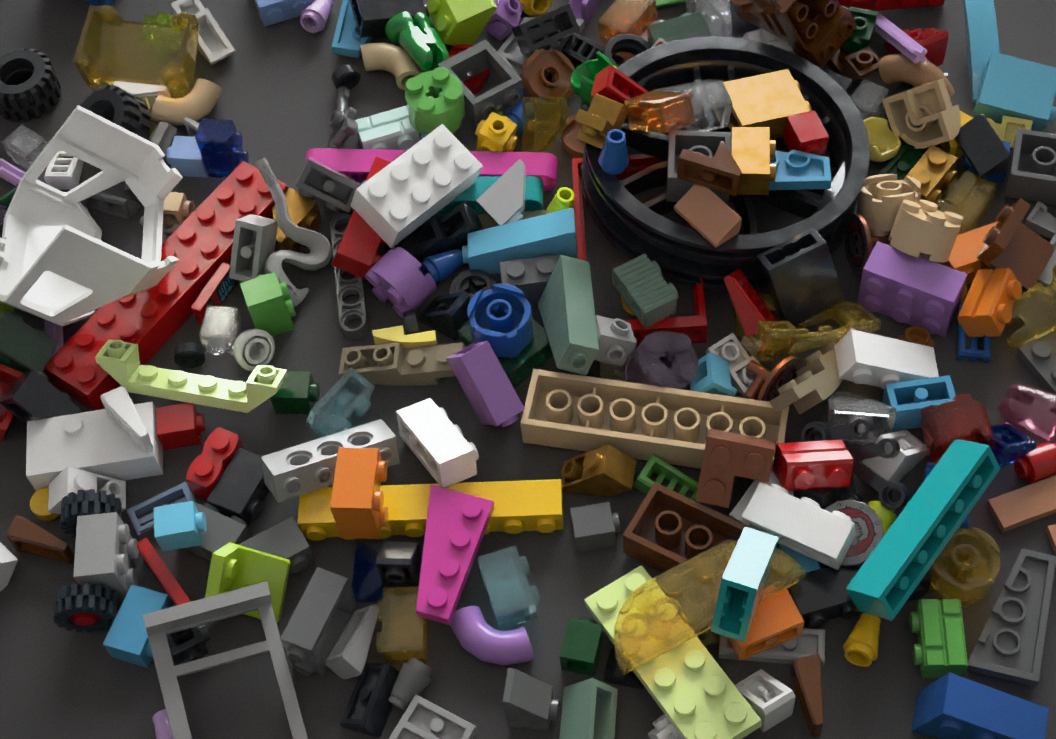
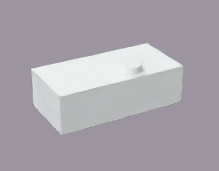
[26,402,164,491]

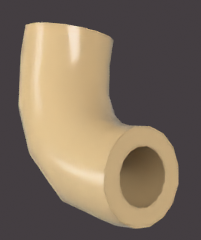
[360,42,422,90]
[150,79,223,127]

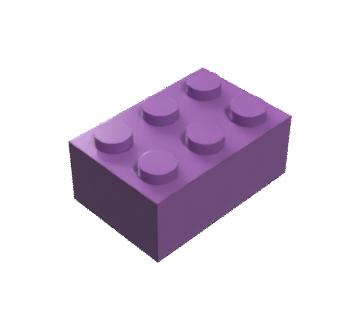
[857,241,967,338]

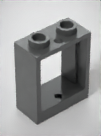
[438,40,524,124]
[280,567,358,677]

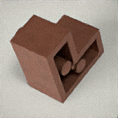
[695,428,776,508]

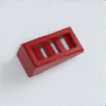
[591,65,655,121]
[723,269,777,336]

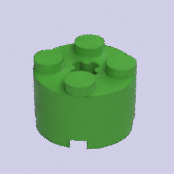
[405,67,466,134]

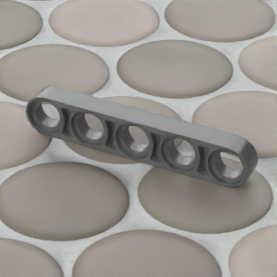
[330,213,369,339]

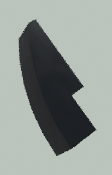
[389,202,484,263]

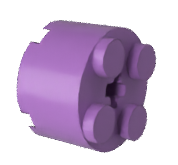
[365,247,437,319]

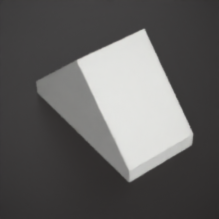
[735,669,795,732]

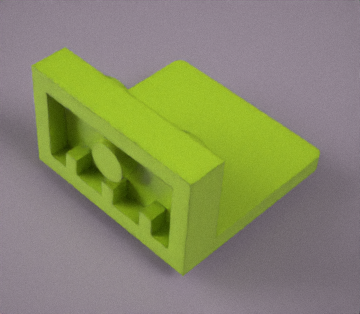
[205,542,291,623]

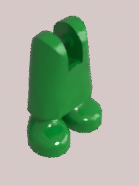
[385,11,450,71]

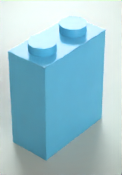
[973,52,1056,132]

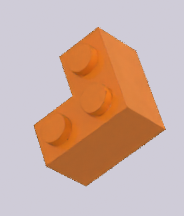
[330,447,388,539]

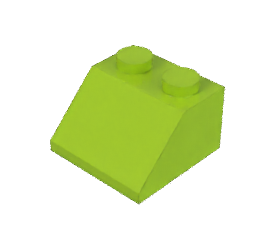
[426,0,498,45]

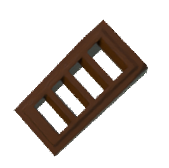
[6,515,75,565]
[790,654,824,738]

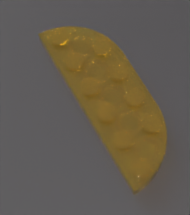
[614,541,806,675]

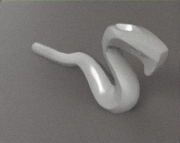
[255,157,333,307]

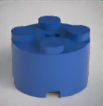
[467,284,533,359]

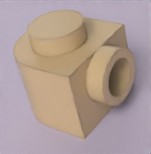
[163,192,195,228]

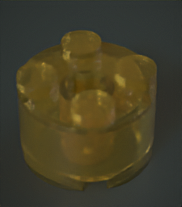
[929,527,1001,608]

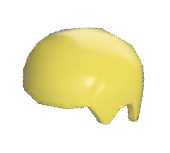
[863,117,901,162]

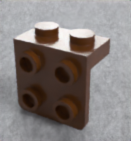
[977,198,1054,292]

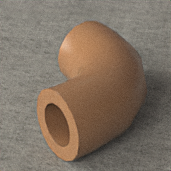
[879,54,955,97]

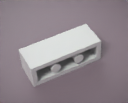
[834,329,939,389]
[396,398,479,488]
[742,482,856,570]

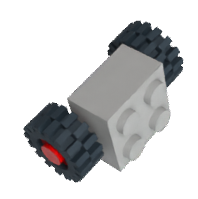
[53,489,139,633]

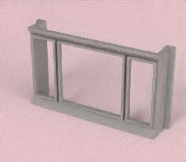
[143,581,308,739]

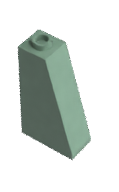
[537,254,599,375]

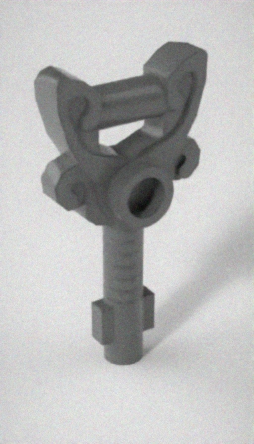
[326,86,358,149]

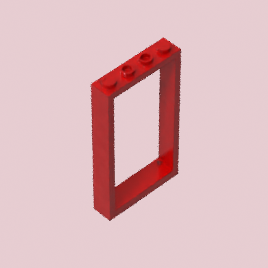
[572,153,707,347]

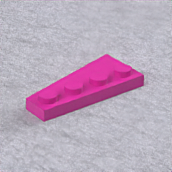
[416,484,494,625]

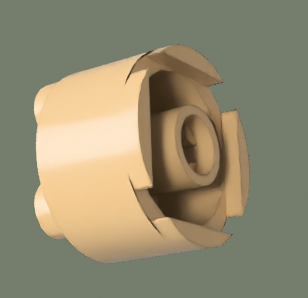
[858,174,921,236]
[888,200,963,263]

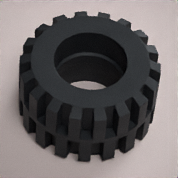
[0,48,61,122]
[79,84,152,140]

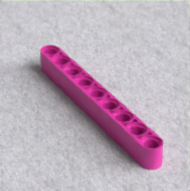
[304,148,558,192]

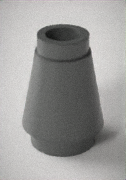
[388,657,434,711]

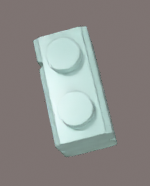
[355,105,420,150]

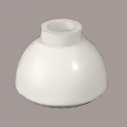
[233,329,275,371]

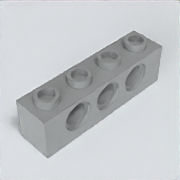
[261,419,400,503]

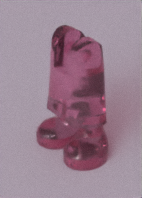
[997,383,1056,442]

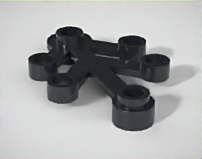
[801,419,909,509]

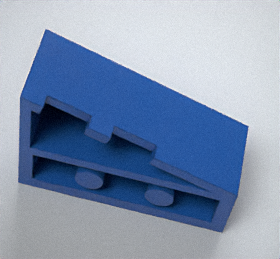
[911,672,1049,739]

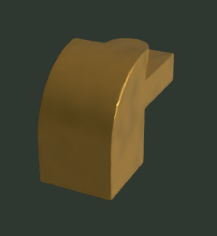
[574,93,629,149]

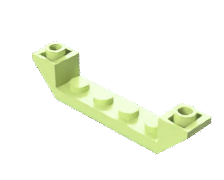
[95,339,287,413]

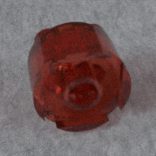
[920,394,996,464]

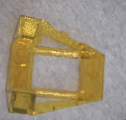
[731,294,881,362]

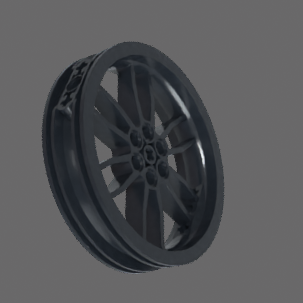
[581,36,870,290]

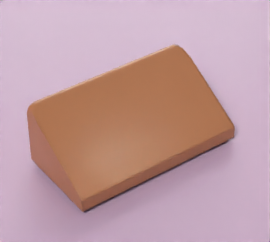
[674,184,742,248]

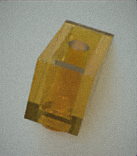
[522,97,569,152]

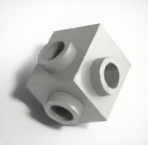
[594,315,636,367]

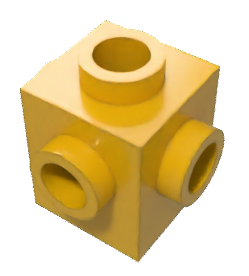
[475,112,518,152]

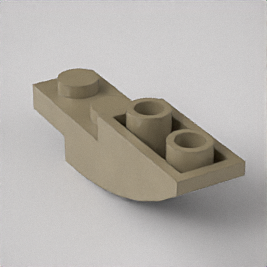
[339,342,465,386]
[769,342,843,415]

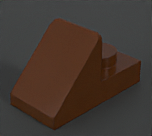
[677,141,742,196]

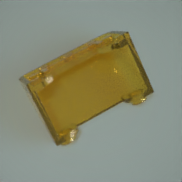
[73,5,199,99]

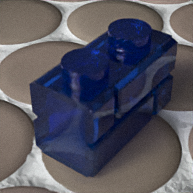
[195,118,249,178]

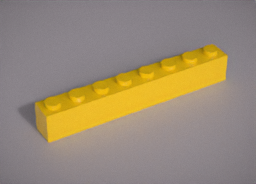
[297,479,564,541]

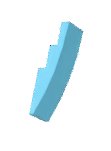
[963,0,1000,103]

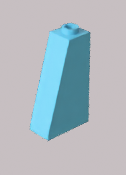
[462,208,577,274]

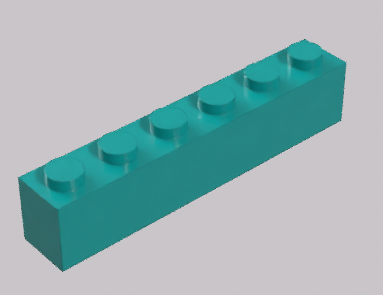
[846,439,1001,621]

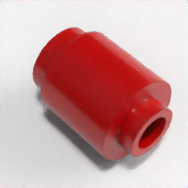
[1014,442,1056,483]

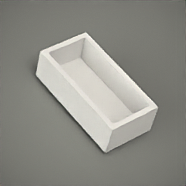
[350,124,483,248]

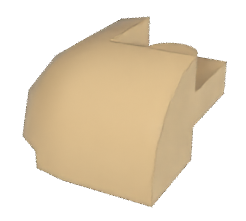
[882,78,961,149]

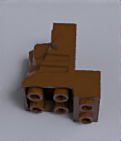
[730,0,857,68]

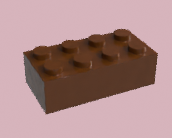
[623,482,753,598]

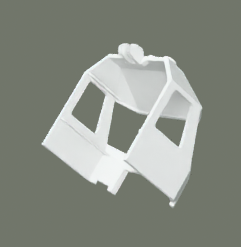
[0,105,183,326]

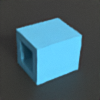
[153,501,207,552]

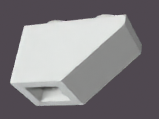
[48,467,126,515]

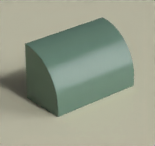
[559,678,618,739]

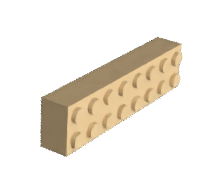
[520,369,789,470]

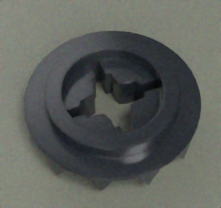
[450,269,497,300]

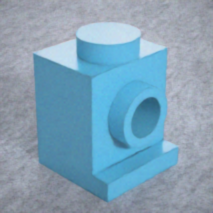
[689,352,737,397]

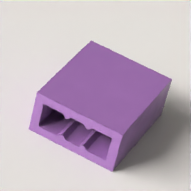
[446,341,525,428]

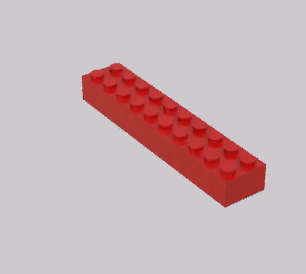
[43,161,288,411]

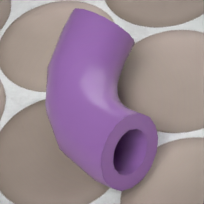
[450,606,535,666]

